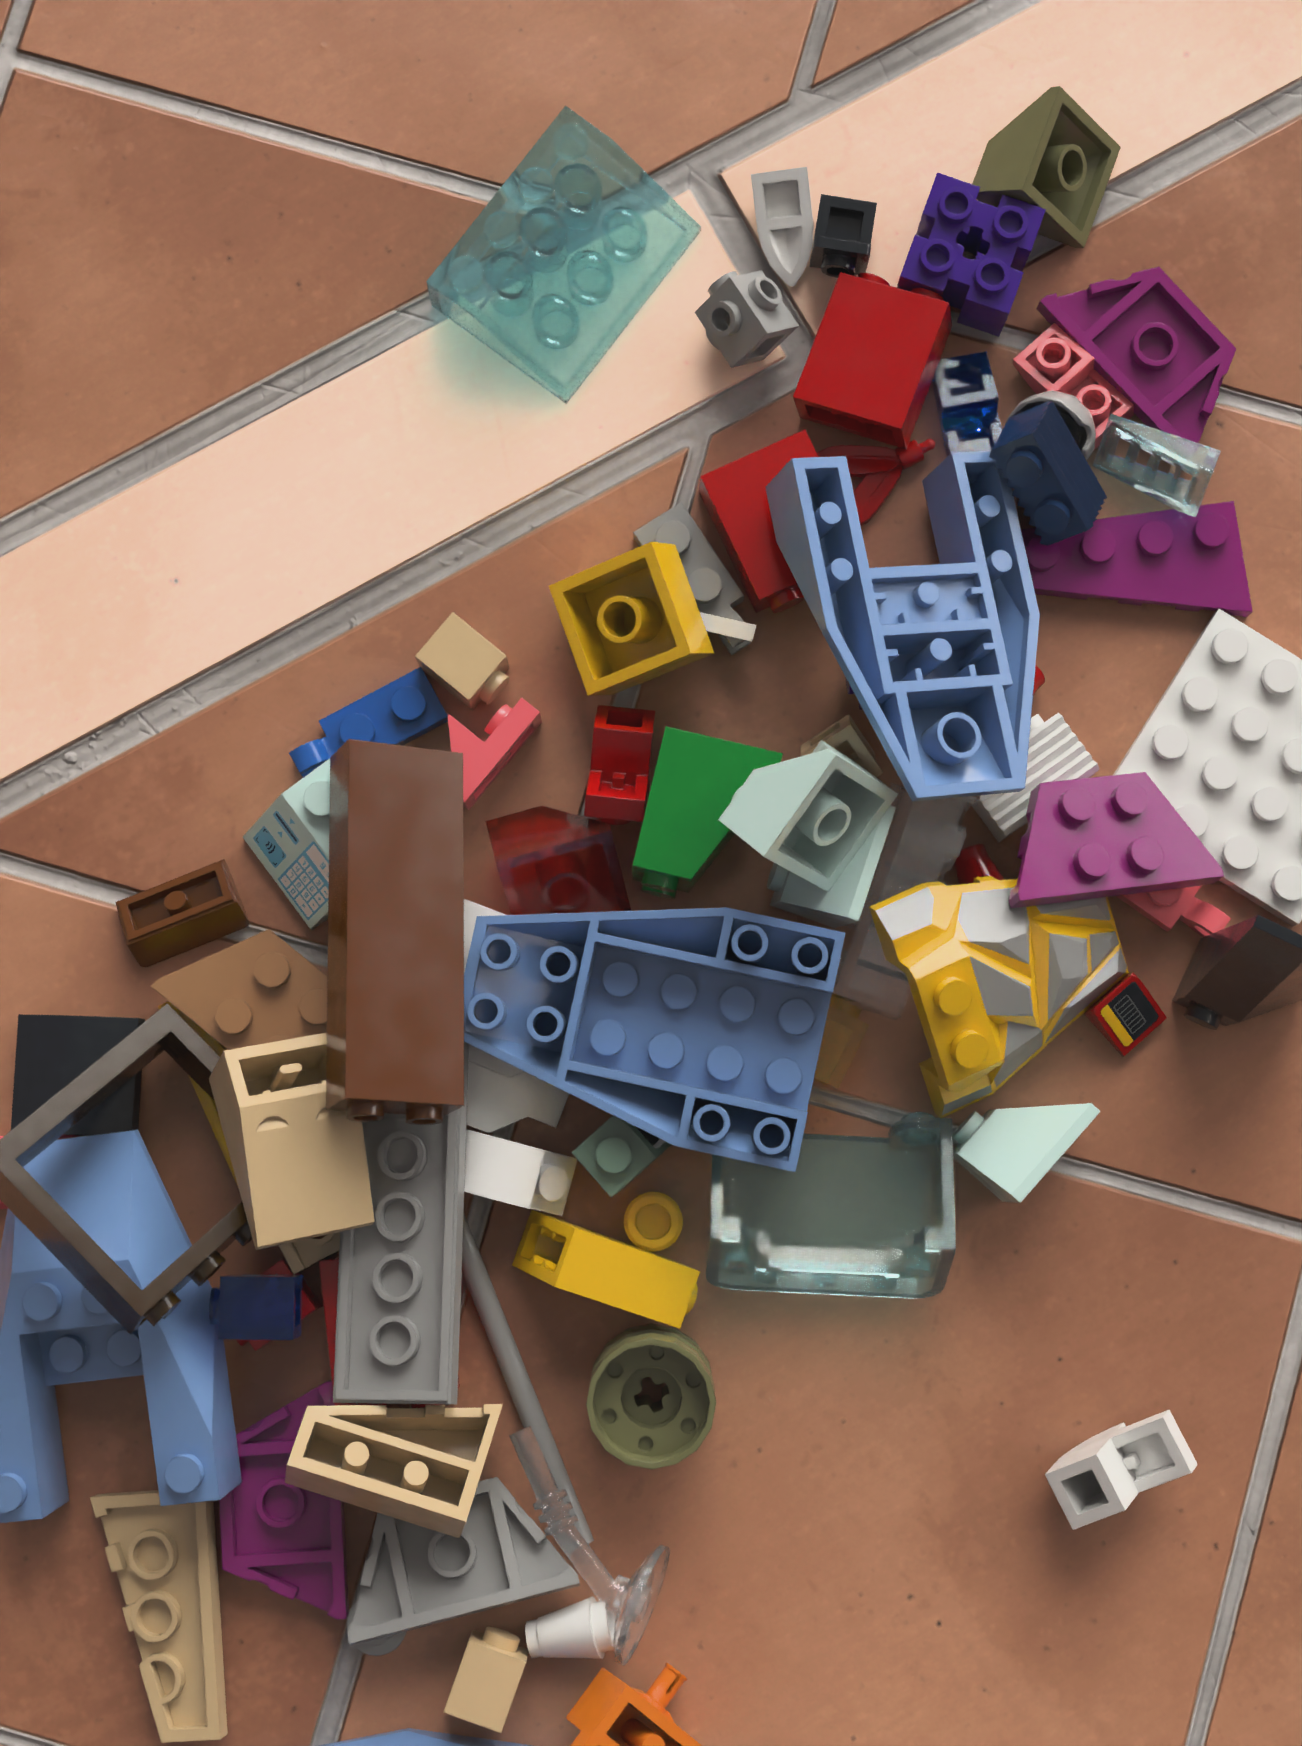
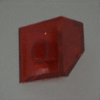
[485,806,631,915]

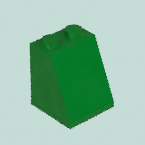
[632,726,783,899]

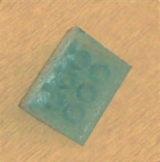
[426,106,702,404]

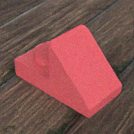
[448,698,542,810]

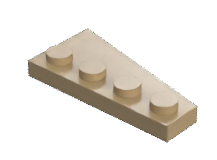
[90,1490,228,1743]

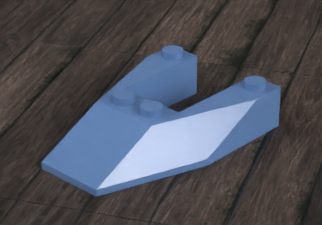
[765,451,1040,802]
[0,1129,242,1523]

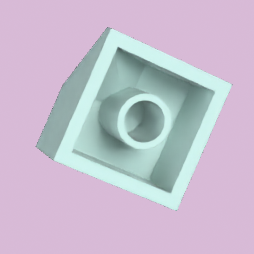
[718,740,898,892]

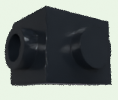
[809,194,877,278]

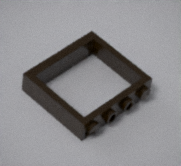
[0,1004,252,1335]

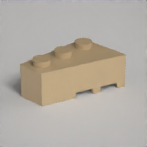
[285,1404,503,1538]

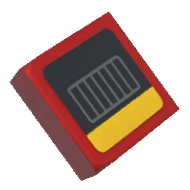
[1084,972,1167,1057]

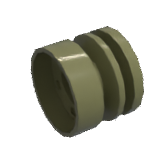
[586,1323,716,1469]

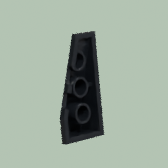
[1172,915,1302,1030]

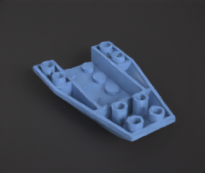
[464,907,845,1172]

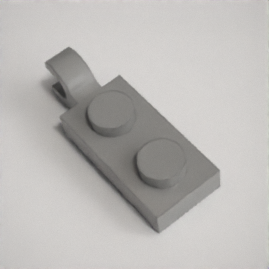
[633,502,751,655]

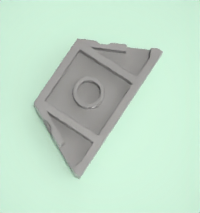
[347,1477,580,1646]

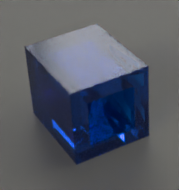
[209,1274,303,1340]

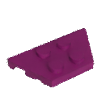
[1036,266,1236,467]
[1008,772,1224,909]
[219,1380,349,1620]

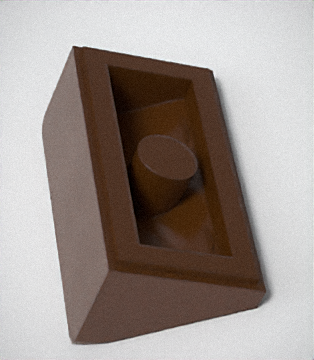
[116,859,249,967]

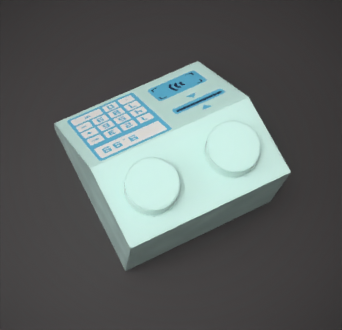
[243,759,330,930]

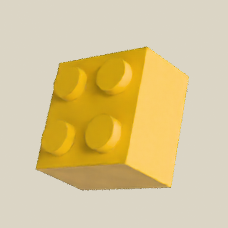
[549,542,714,696]

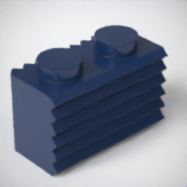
[989,401,1107,546]

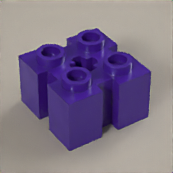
[897,172,1046,337]

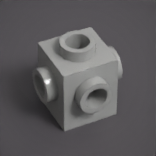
[694,270,799,368]

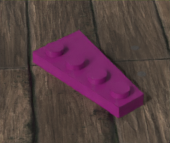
[1021,501,1253,617]

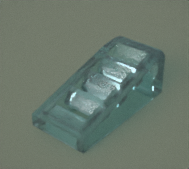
[1093,414,1221,517]

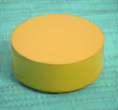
[624,1192,683,1252]

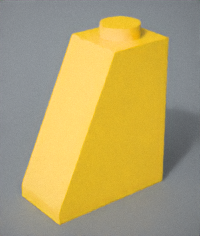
[512,1209,700,1329]

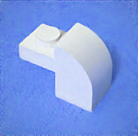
[464,1129,577,1216]
[1045,1410,1198,1530]

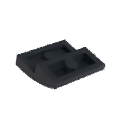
[11,1014,145,1136]

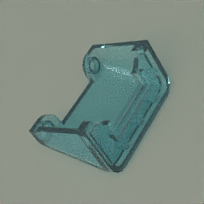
[706,1112,956,1299]

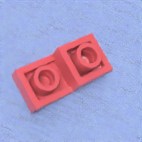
[1013,323,1134,451]

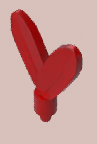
[817,439,935,526]

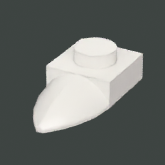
[751,166,814,287]

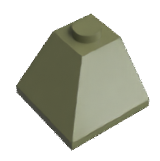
[972,86,1121,248]

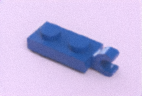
[289,667,448,778]

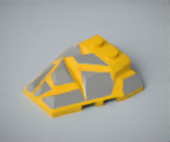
[869,876,1129,1119]

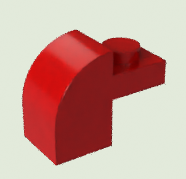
[584,705,655,825]

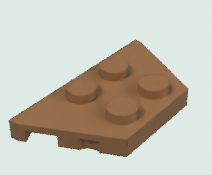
[151,929,328,1050]

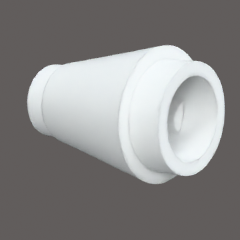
[525,1596,618,1659]

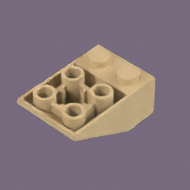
[209,1032,375,1250]

